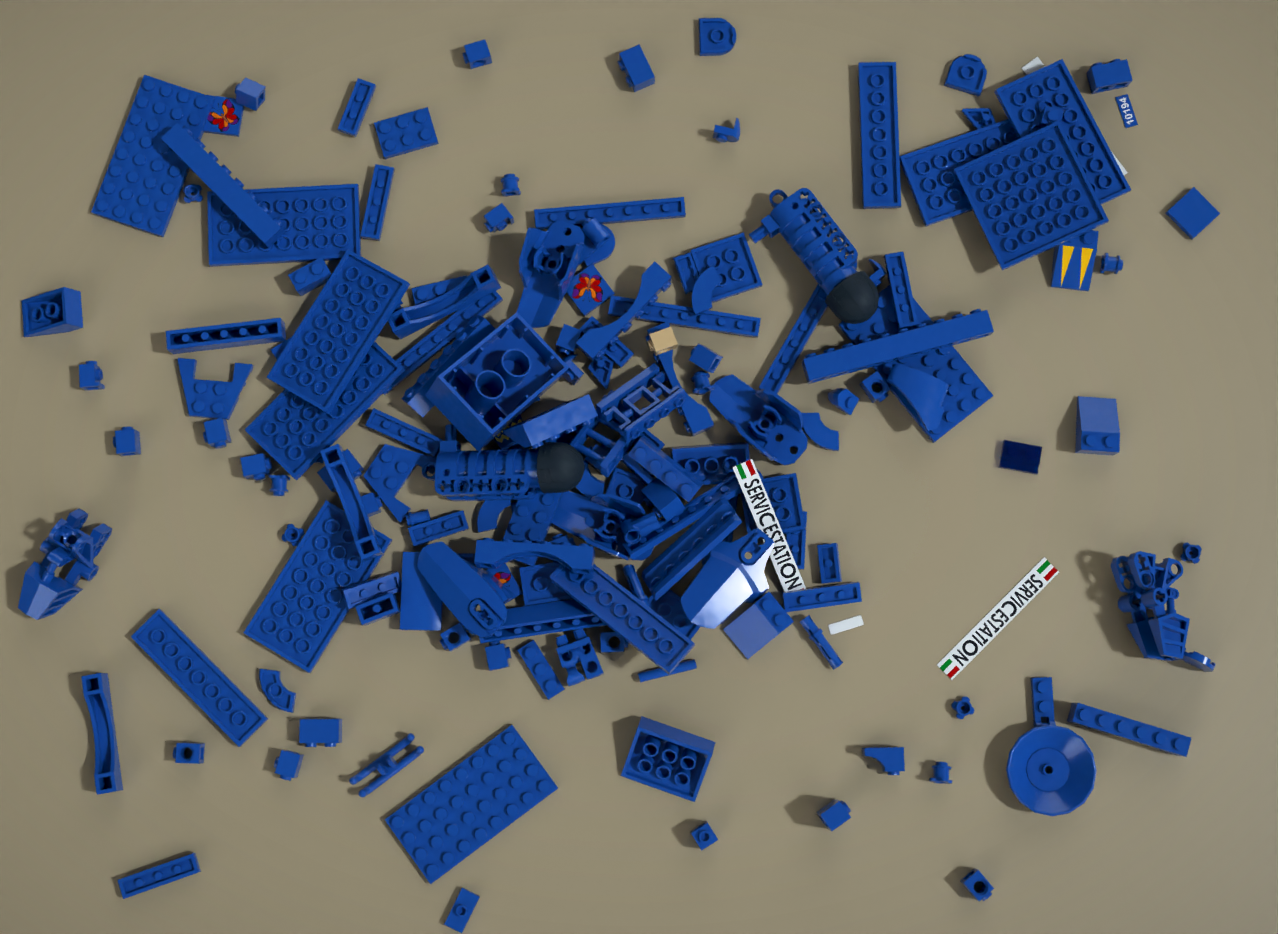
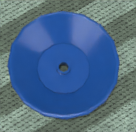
[1006,724,1097,816]

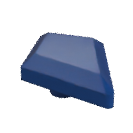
[962,108,996,130]
[588,356,614,389]

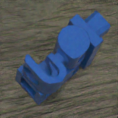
[556,629,604,687]

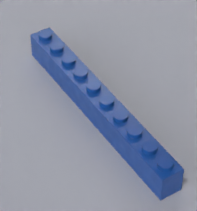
[801,309,994,384]

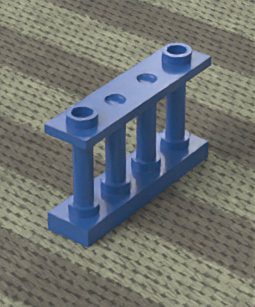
[568,390,644,478]

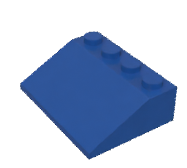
[502,394,598,449]
[621,716,715,802]

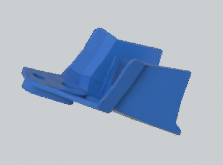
[680,528,774,629]

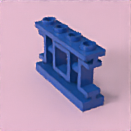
[596,363,685,442]

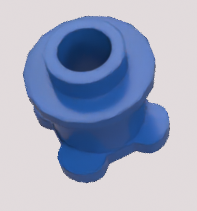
[501,174,521,197]
[1100,253,1123,274]
[691,371,715,395]
[269,475,290,496]
[929,762,952,784]

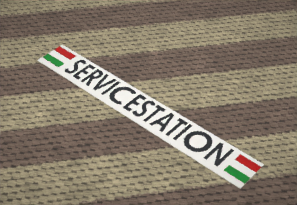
[733,459,806,592]
[937,557,1059,680]

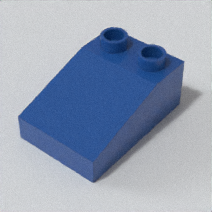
[425,312,569,452]

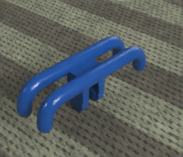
[349,733,424,797]

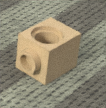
[647,326,678,356]

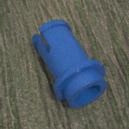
[405,509,431,526]

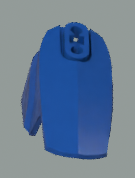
[517,221,585,328]
[709,374,808,465]
[551,491,654,561]
[417,541,514,638]

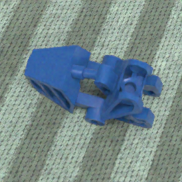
[18,508,112,620]
[1111,551,1190,661]

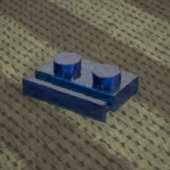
[999,440,1042,475]

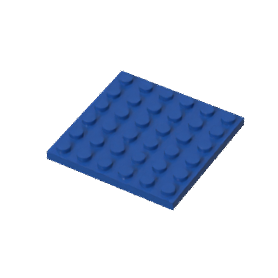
[954,121,1109,271]

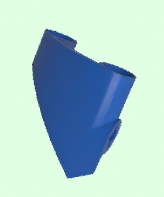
[887,364,949,431]

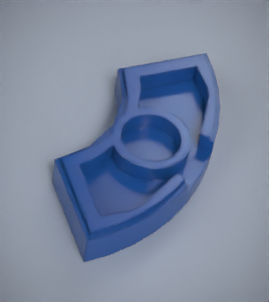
[692,265,721,316]
[802,413,839,451]
[576,461,605,498]
[477,490,511,533]
[259,669,296,713]

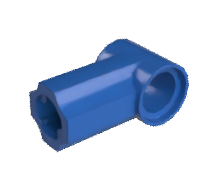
[620,512,661,544]

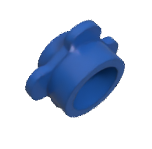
[183,184,203,203]
[282,524,305,546]
[1180,543,1202,564]
[951,697,974,719]

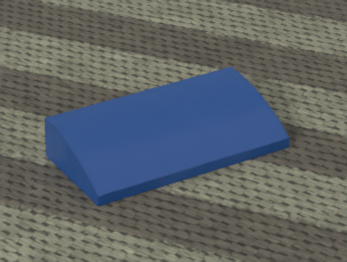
[672,442,750,485]
[400,552,443,631]

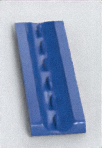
[642,499,742,600]

